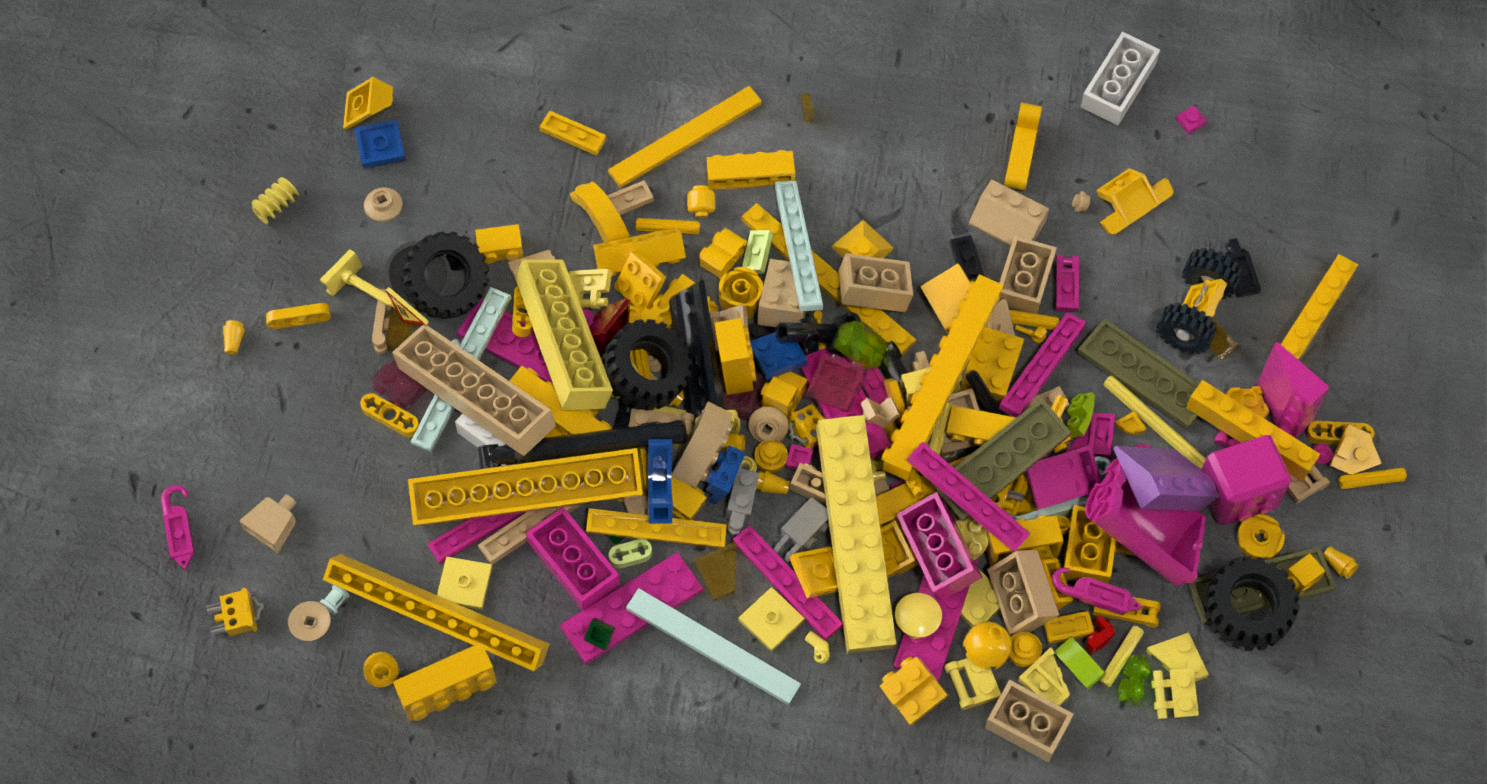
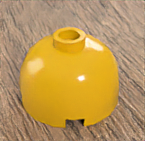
[963,621,1012,669]

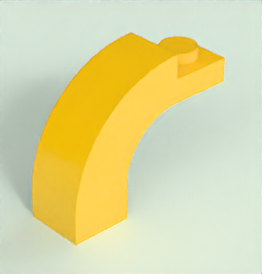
[569,181,630,242]

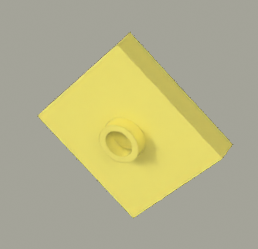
[437,557,493,610]
[738,587,805,652]

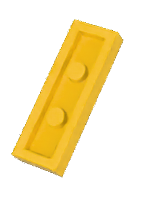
[539,110,607,156]

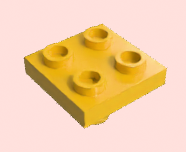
[614,251,666,312]

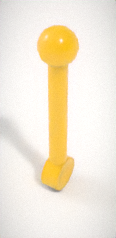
[814,311,826,350]

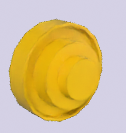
[754,440,788,473]
[1009,632,1042,667]
[363,652,399,687]

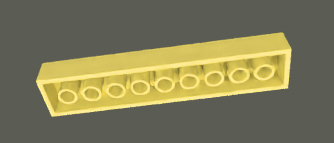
[816,415,896,654]

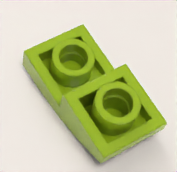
[1066,392,1095,438]
[1054,637,1105,689]

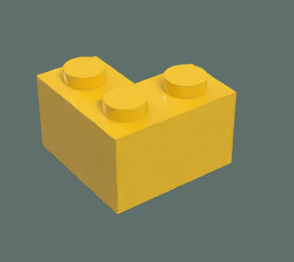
[761,371,808,419]

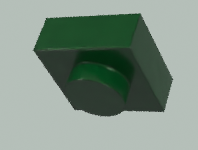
[584,617,615,651]

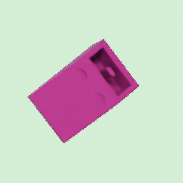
[1026,445,1102,510]

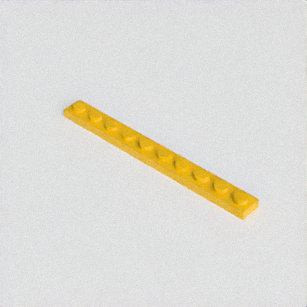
[741,203,916,355]

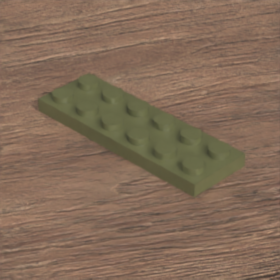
[1077,318,1199,430]
[933,398,1072,522]
[1187,546,1336,625]

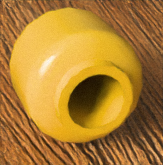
[687,185,716,219]

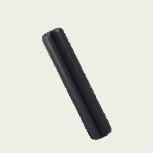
[966,370,1006,416]

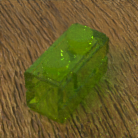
[834,321,887,370]

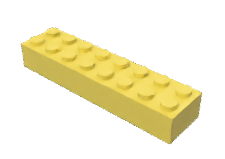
[515,259,613,410]

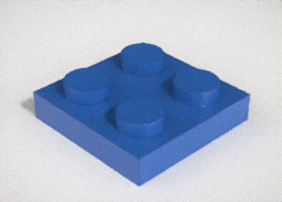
[355,120,405,168]
[750,332,807,380]

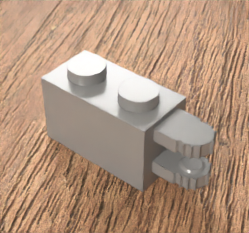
[724,468,759,536]
[774,497,830,562]

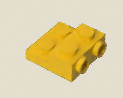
[880,520,919,579]
[880,656,949,725]

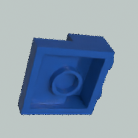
[706,445,746,504]

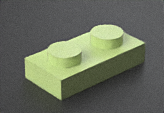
[742,230,773,274]

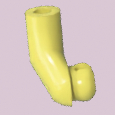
[805,631,830,664]

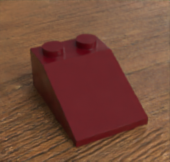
[589,298,631,358]

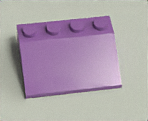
[1113,446,1219,511]

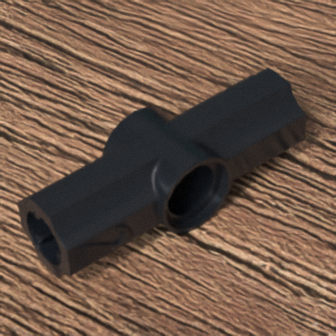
[776,318,838,348]

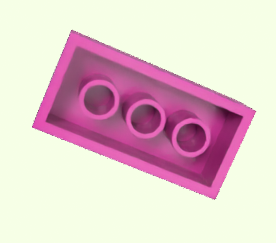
[896,492,983,600]
[526,507,620,611]

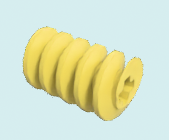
[252,177,299,225]

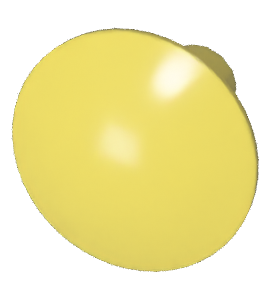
[956,517,989,560]
[895,593,942,639]

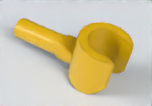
[1015,325,1047,343]

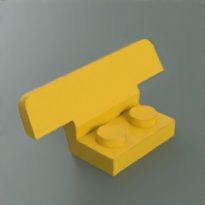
[1096,168,1174,235]

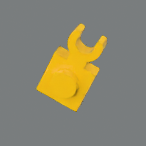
[634,298,670,324]

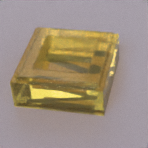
[801,93,814,124]

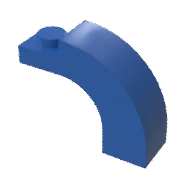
[647,439,673,524]

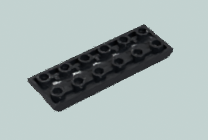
[669,280,724,422]

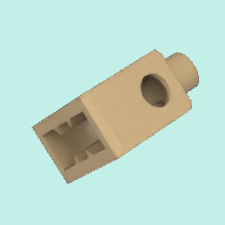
[240,494,296,553]

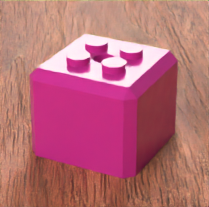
[1201,435,1292,526]

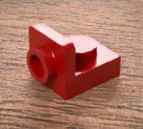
[1085,615,1115,656]

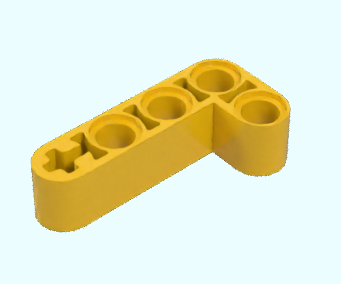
[1004,102,1042,191]

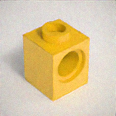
[1287,553,1325,595]

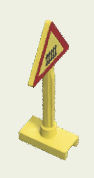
[320,249,429,326]

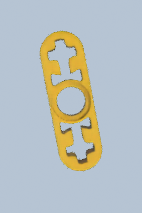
[512,286,533,337]
[266,303,331,329]
[360,393,419,437]
[1306,421,1374,445]

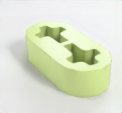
[609,539,652,569]

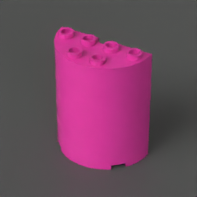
[1085,458,1206,585]

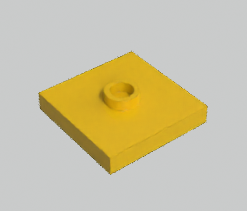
[789,546,838,598]

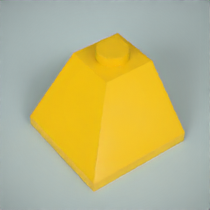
[343,77,393,130]
[832,220,894,258]

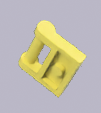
[944,658,1001,710]

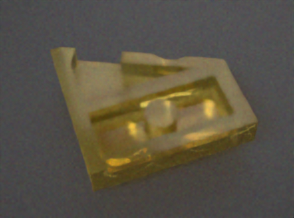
[694,542,736,602]

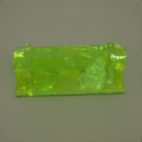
[1117,654,1150,707]

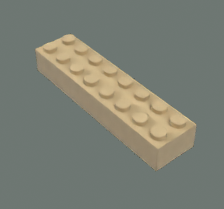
[392,325,556,456]

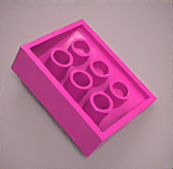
[1257,342,1330,439]

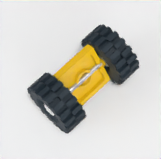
[1156,248,1243,354]

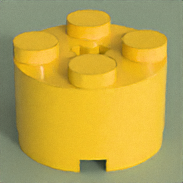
[719,267,763,319]

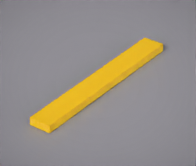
[608,86,762,188]

